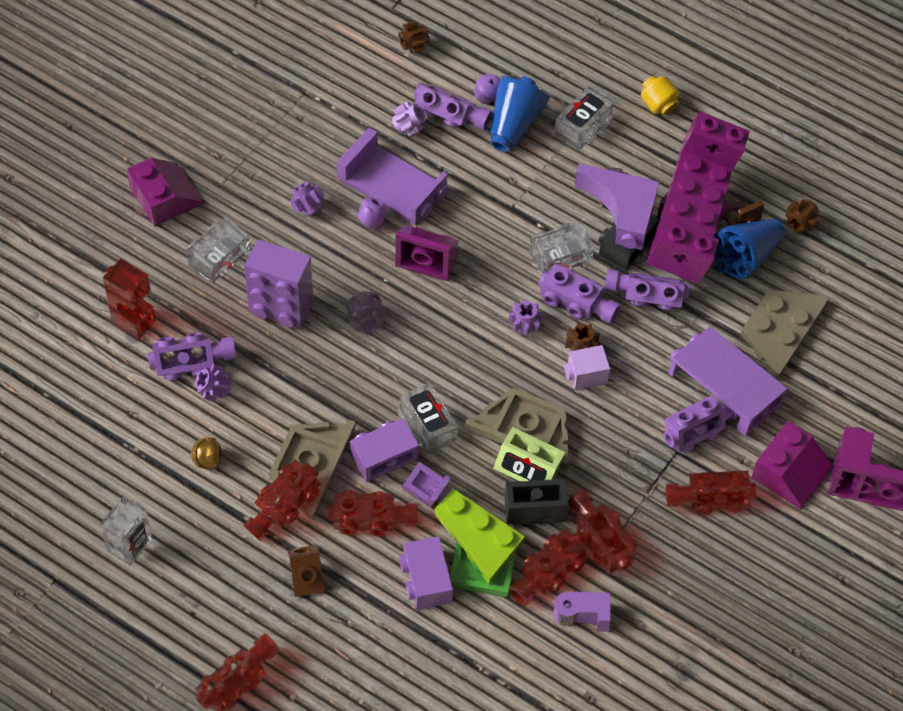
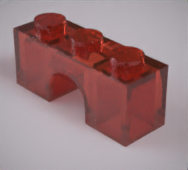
[103,258,156,340]

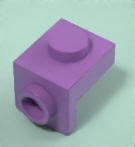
[402,462,451,508]

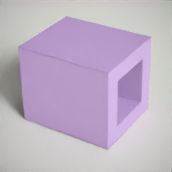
[564,345,610,390]

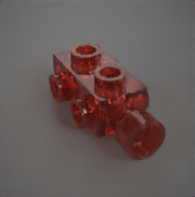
[243,459,321,542]
[666,470,756,515]
[568,489,637,574]
[328,490,418,537]
[509,528,587,607]
[195,633,280,711]

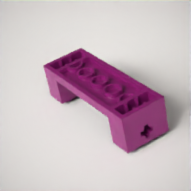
[646,111,750,284]
[828,426,903,511]

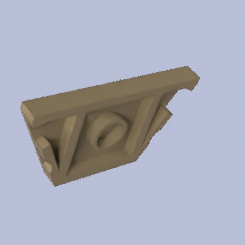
[741,290,830,380]
[465,388,570,470]
[269,420,356,520]

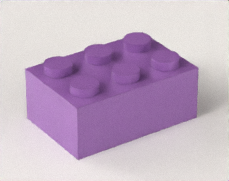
[244,239,313,329]

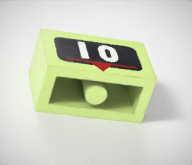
[493,427,565,481]

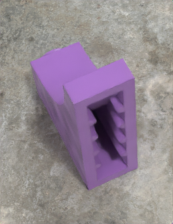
[574,163,659,250]

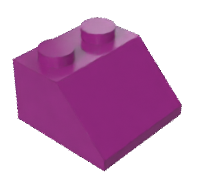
[127,158,203,226]
[395,225,459,282]
[751,421,832,509]

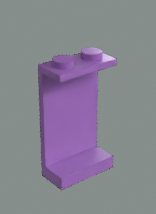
[337,128,448,225]
[668,326,787,436]

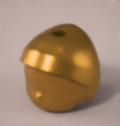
[191,437,222,469]

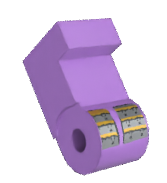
[553,592,610,632]

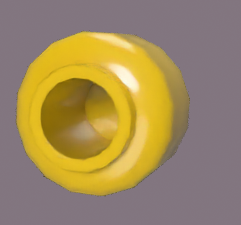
[641,76,680,115]

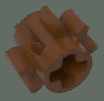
[398,21,430,54]
[785,199,821,232]
[565,322,600,351]

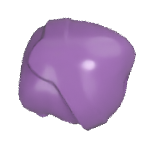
[474,74,500,104]
[357,197,387,230]

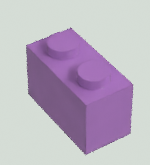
[350,418,419,482]
[399,536,453,610]

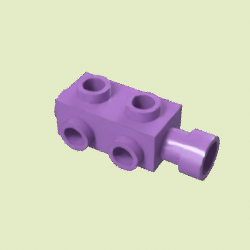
[414,83,493,130]
[539,264,621,324]
[604,269,690,310]
[148,332,236,380]
[664,396,740,453]

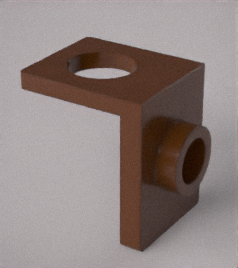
[724,200,764,226]
[287,545,325,597]

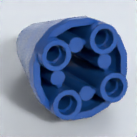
[490,76,550,152]
[714,219,786,279]

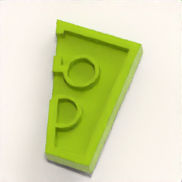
[435,488,525,584]

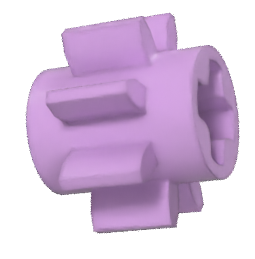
[392,101,426,137]

